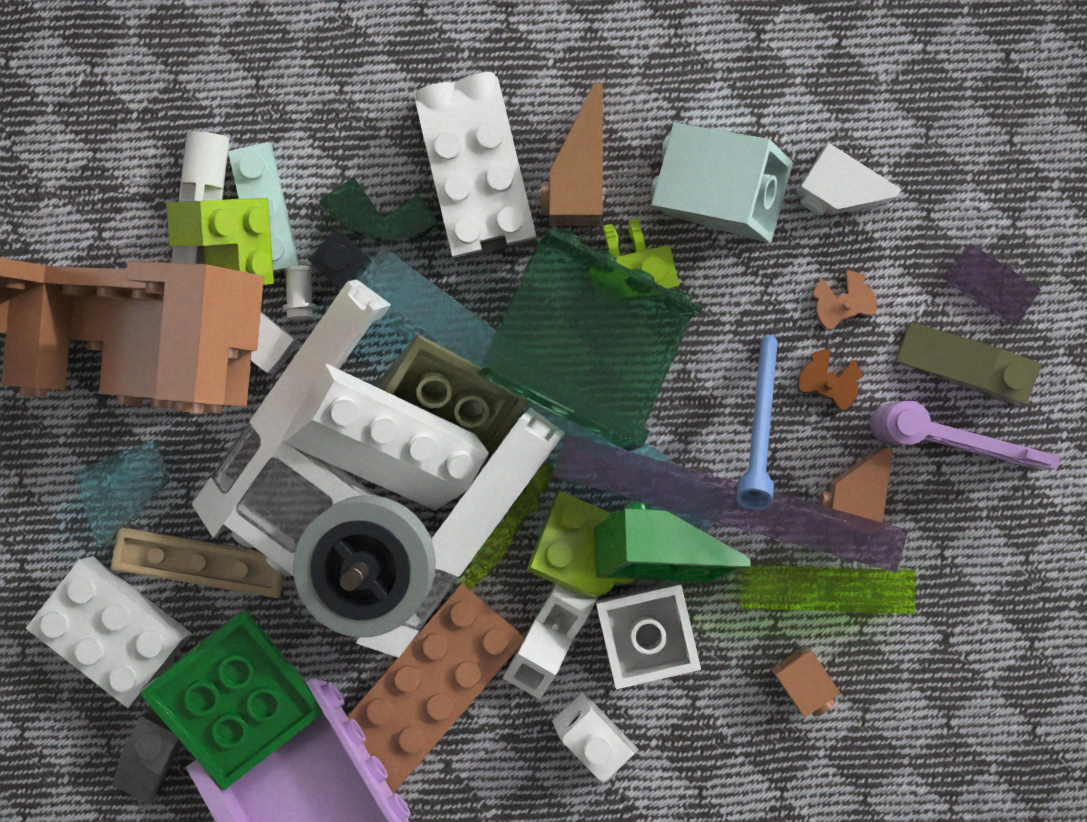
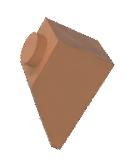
[818,448,894,535]

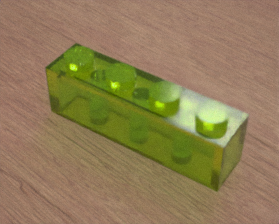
[735,562,916,614]

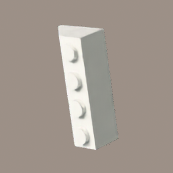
[282,363,489,511]

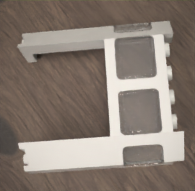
[192,280,565,658]

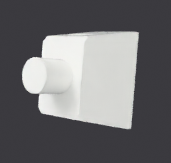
[552,691,639,784]

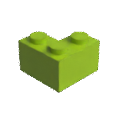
[166,198,274,285]

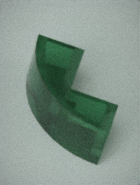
[319,177,441,243]

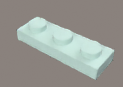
[228,142,300,273]

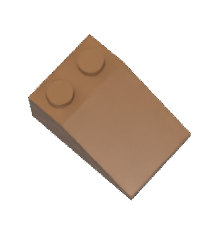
[541,83,603,227]

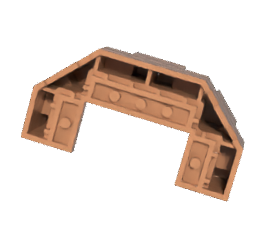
[0,258,264,414]

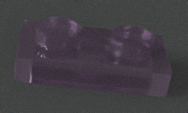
[943,243,1041,326]

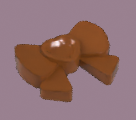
[797,349,863,411]

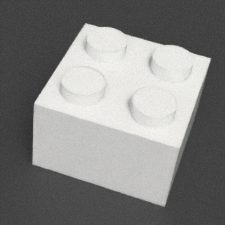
[595,581,701,690]

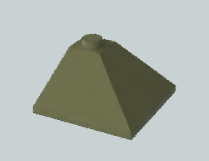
[374,334,531,497]

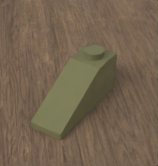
[894,322,1042,406]

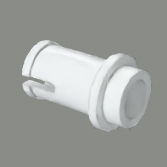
[282,265,317,320]

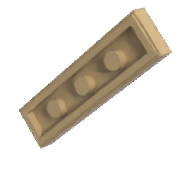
[111,527,284,598]

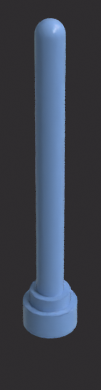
[736,335,777,510]

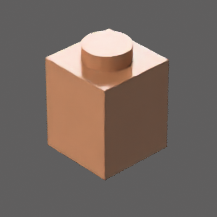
[770,645,840,717]

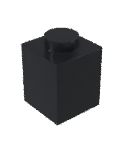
[307,228,373,290]

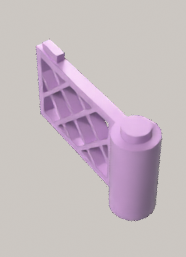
[870,401,1061,469]

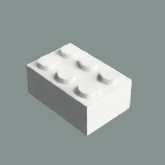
[26,556,192,708]

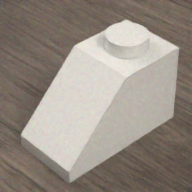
[795,143,901,215]

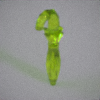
[463,462,554,590]

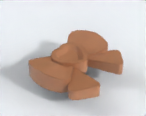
[812,270,877,331]

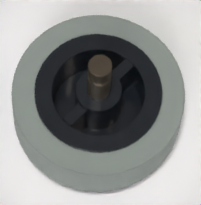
[293,495,436,637]

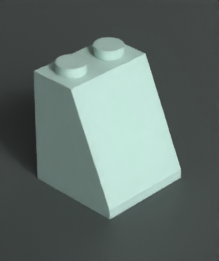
[651,123,793,243]

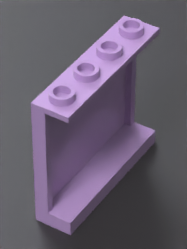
[186,679,410,822]

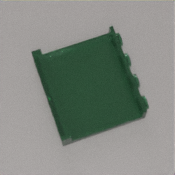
[477,227,703,452]

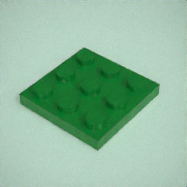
[139,609,323,791]

